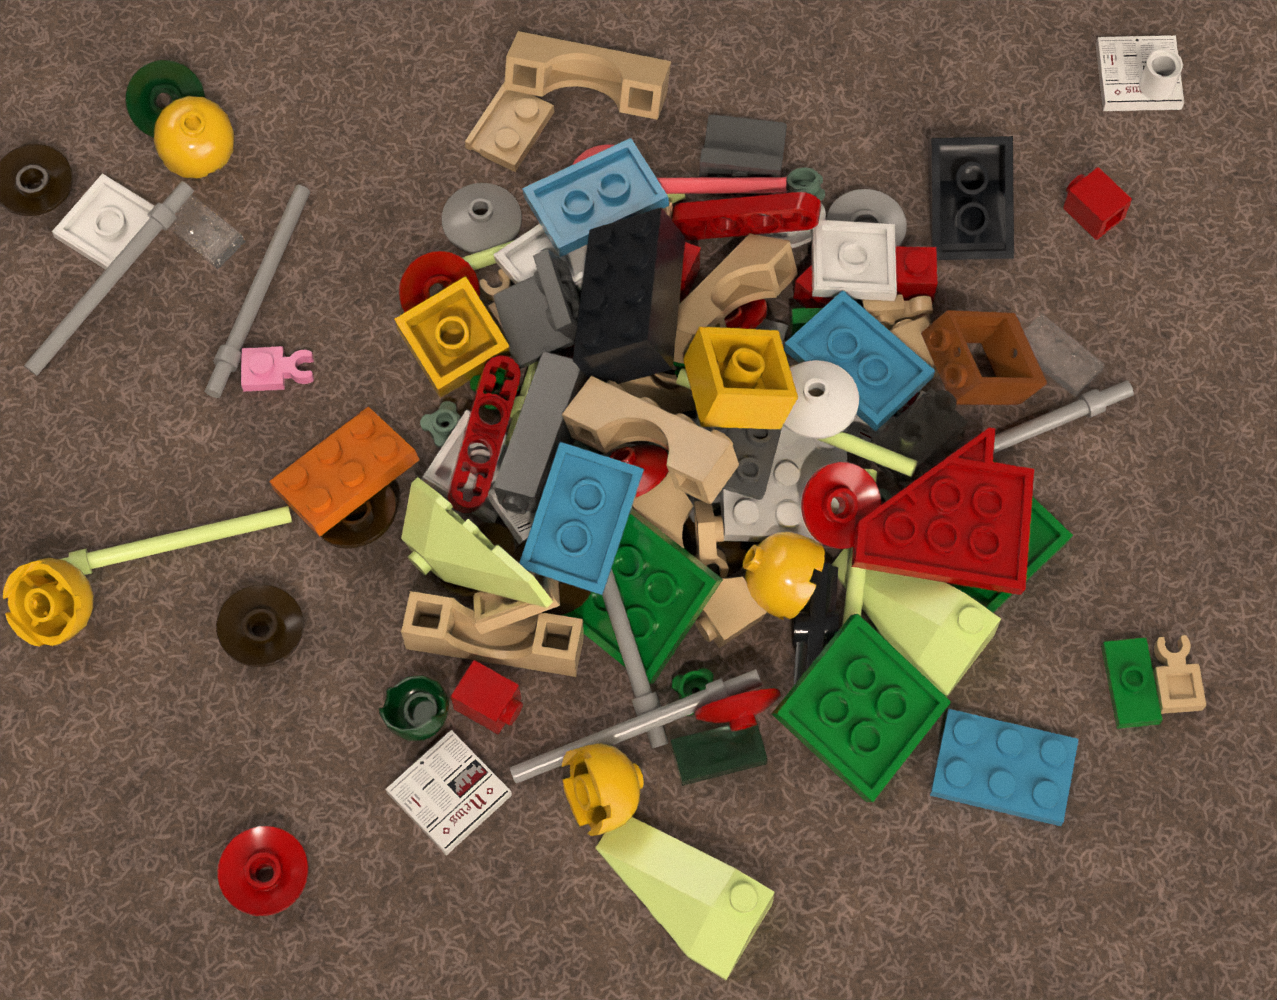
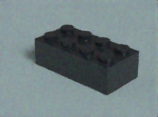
[573,207,686,384]

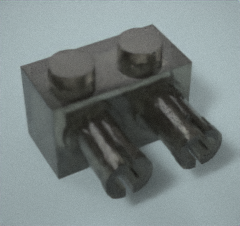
[871,388,968,490]

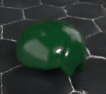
[379,675,449,741]

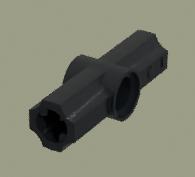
[792,562,839,686]

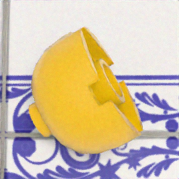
[154,96,234,178]
[743,532,825,620]
[3,558,94,647]
[562,743,644,836]

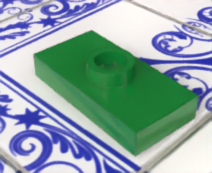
[1101,637,1163,729]

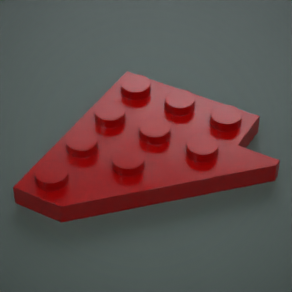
[851,427,1034,595]

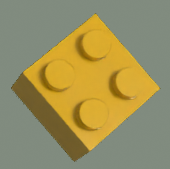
[394,276,510,398]
[683,326,798,429]

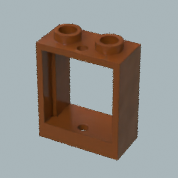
[921,310,1047,405]

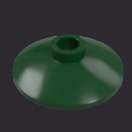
[125,60,205,138]

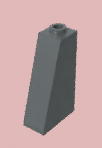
[493,352,587,514]

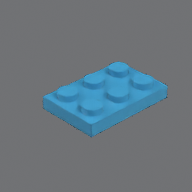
[522,138,669,257]
[784,290,935,431]
[519,442,644,596]
[930,709,1079,826]

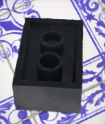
[928,136,1014,260]

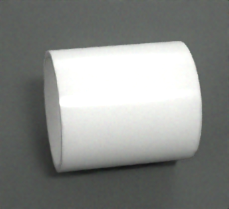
[1139,48,1183,100]

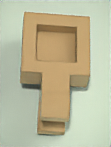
[694,501,728,577]

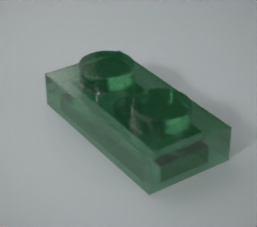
[670,718,768,786]

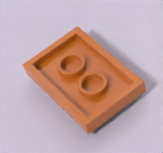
[269,407,420,537]

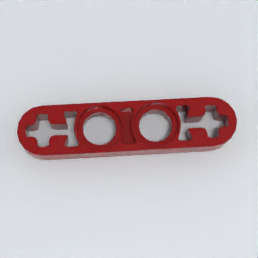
[671,192,822,240]
[447,355,521,513]

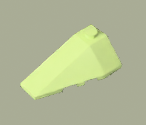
[401,477,553,608]
[831,548,1001,697]
[596,817,775,980]

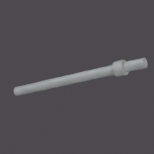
[24,181,194,376]
[205,185,310,398]
[901,380,1134,487]
[603,569,668,748]
[510,669,763,784]

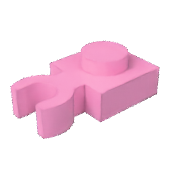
[241,346,314,392]

